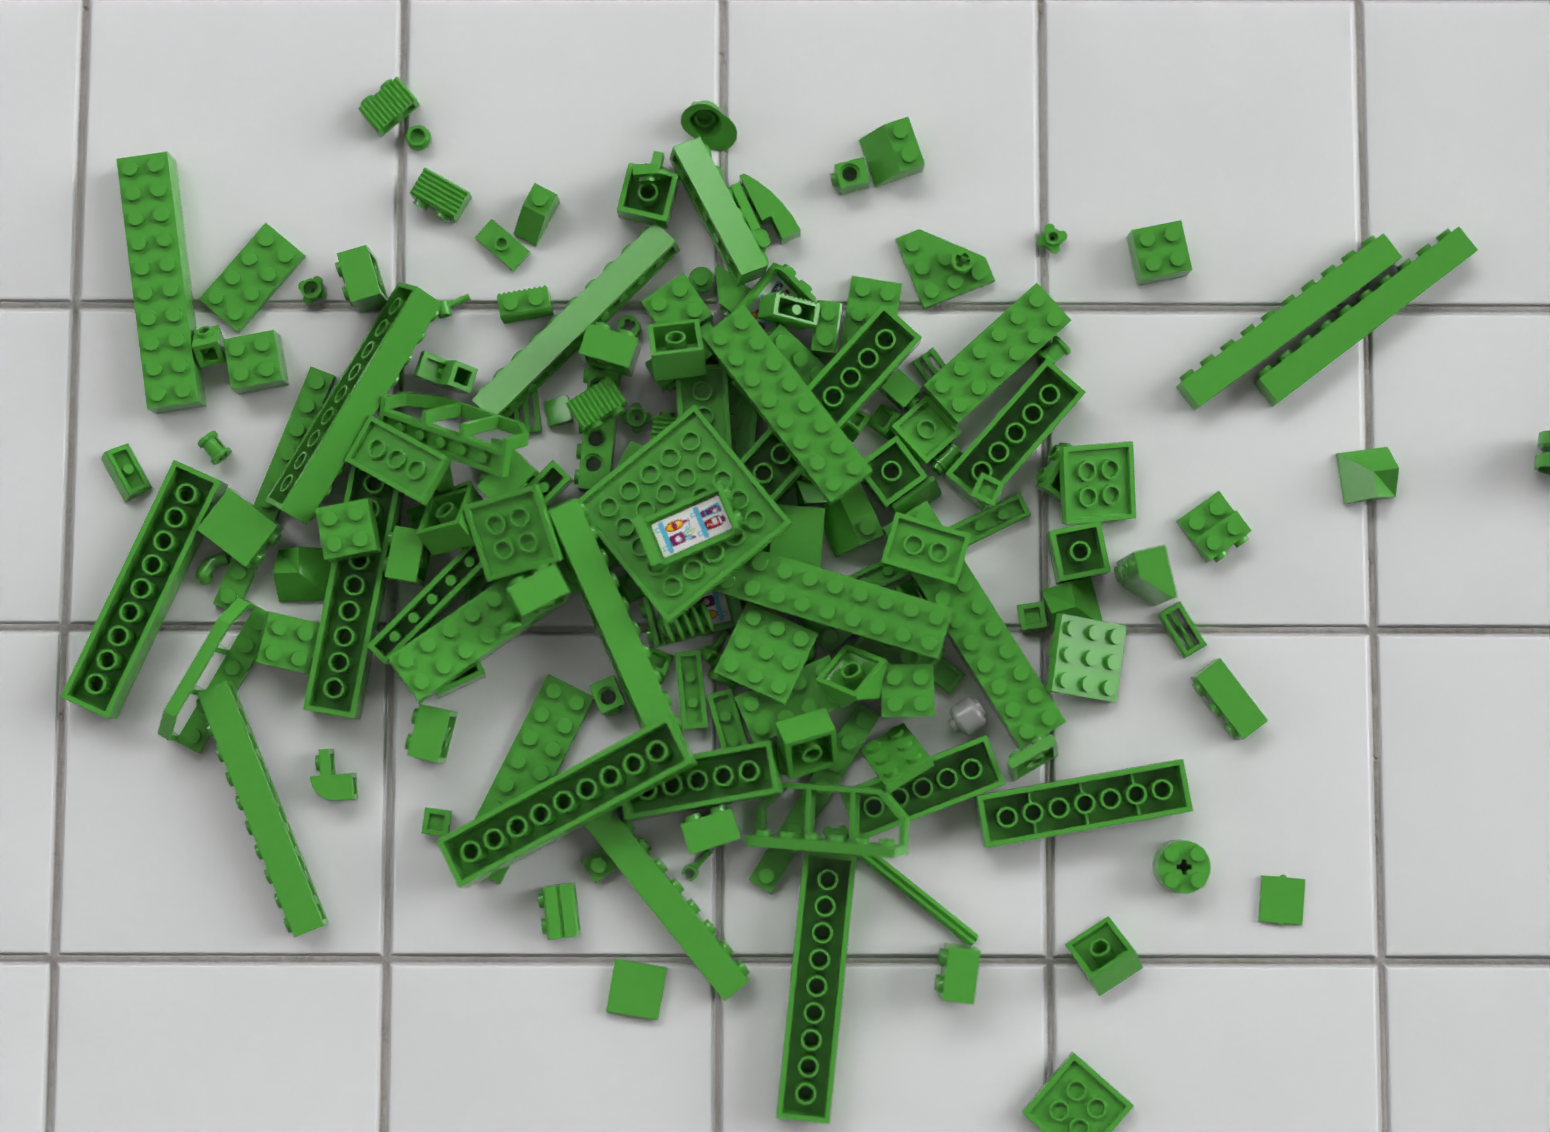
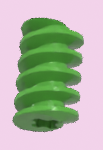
[658,602,714,646]

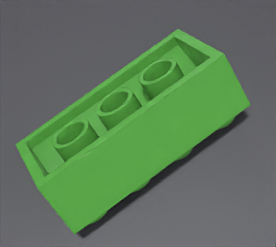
[1114,545,1178,606]

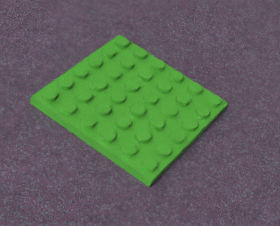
[578,405,793,624]

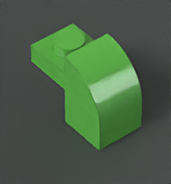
[413,351,478,393]
[310,748,358,801]

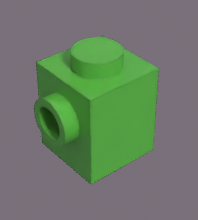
[192,325,226,368]

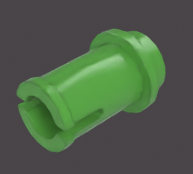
[930,443,962,476]

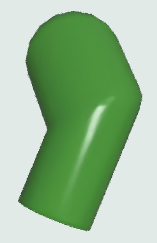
[196,552,230,585]

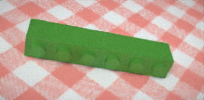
[669,137,769,287]

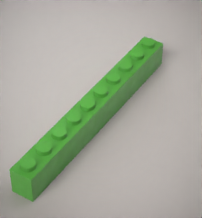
[472,222,680,418]
[1254,227,1478,407]
[1176,233,1402,411]
[367,460,574,665]
[547,498,683,729]
[196,680,328,938]
[585,807,750,1001]

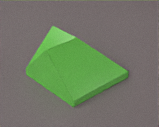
[1336,447,1399,504]
[273,547,331,602]
[1041,578,1103,635]
[815,644,888,708]

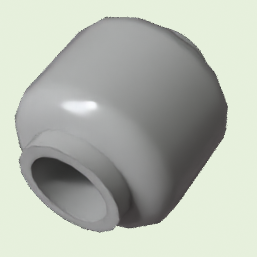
[948,697,988,736]

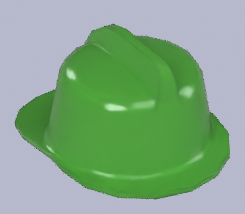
[681,100,737,151]

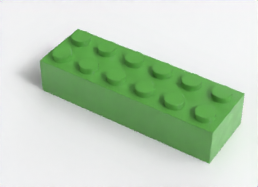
[921,283,1071,425]
[943,359,1086,511]
[839,735,1006,837]
[622,740,784,821]

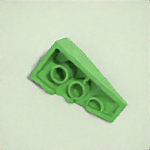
[823,483,884,558]

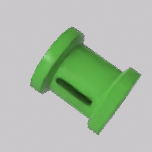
[1036,336,1071,364]
[197,431,232,465]

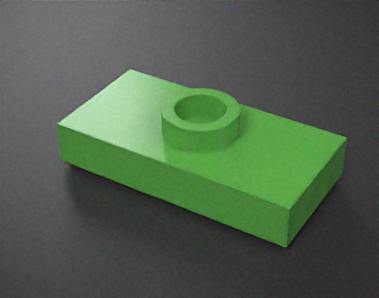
[475,219,531,272]

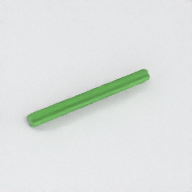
[856,855,978,946]

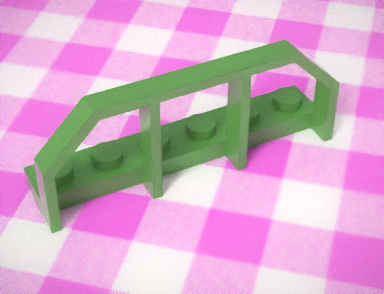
[379,392,529,477]
[158,597,266,754]
[746,782,909,858]

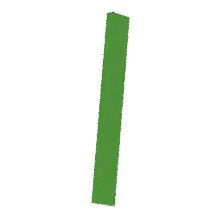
[848,492,1031,587]

